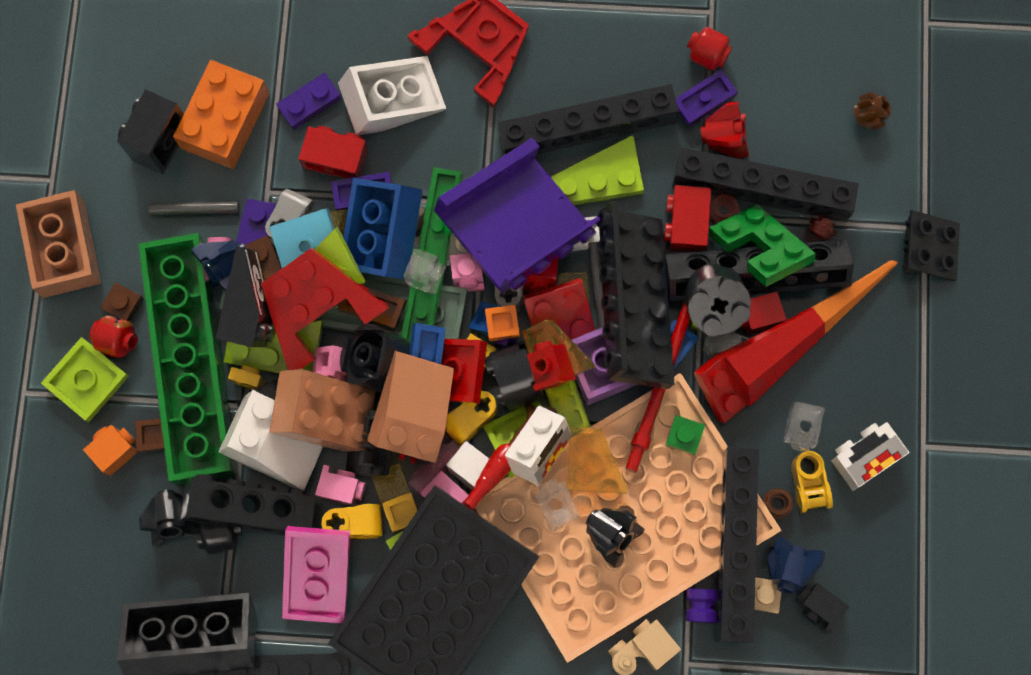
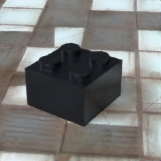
[117,89,184,175]

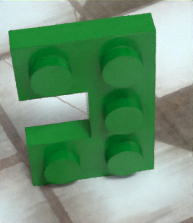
[709,204,815,287]

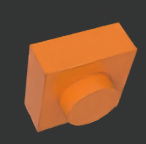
[485,305,520,341]

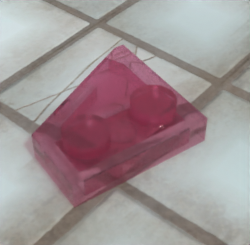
[408,440,461,497]

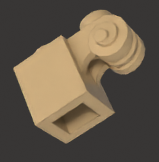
[608,619,681,675]

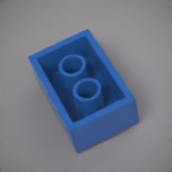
[343,178,423,280]

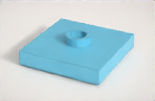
[269,208,334,268]

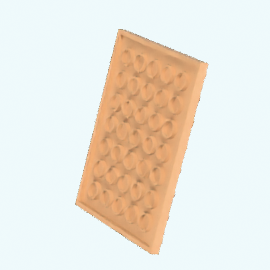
[475,373,781,663]

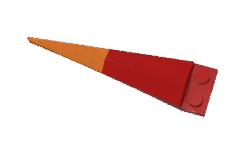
[694,261,898,423]

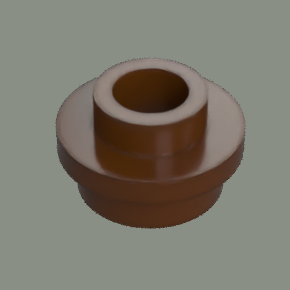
[762,488,794,519]

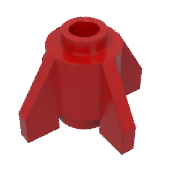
[701,101,749,158]

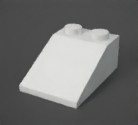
[338,56,446,135]
[219,390,323,490]

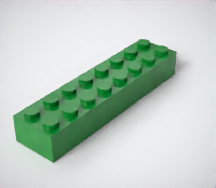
[138,233,238,486]

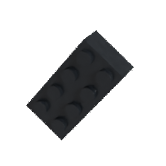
[117,593,256,675]

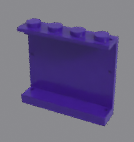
[434,138,601,294]

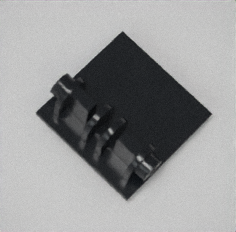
[902,210,960,281]
[345,410,392,476]

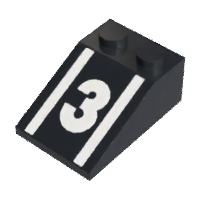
[216,246,275,347]

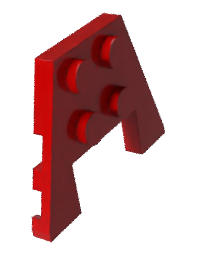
[407,0,529,108]
[261,248,390,370]

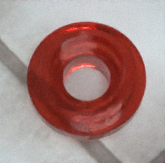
[710,194,739,223]
[808,215,838,241]

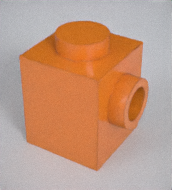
[83,425,138,476]

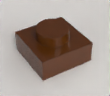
[100,282,144,321]
[135,418,165,453]

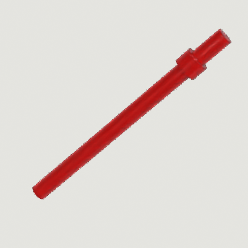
[625,301,691,473]

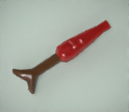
[463,404,558,510]

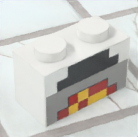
[505,406,572,486]
[831,422,909,491]

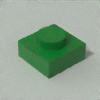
[665,415,705,456]

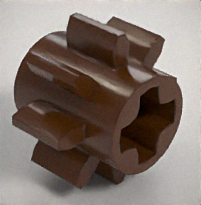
[854,91,891,130]

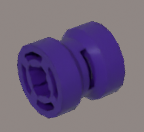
[686,589,718,623]

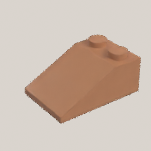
[367,351,454,463]

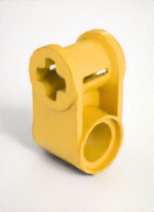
[445,391,498,447]
[791,451,833,514]
[321,504,383,539]

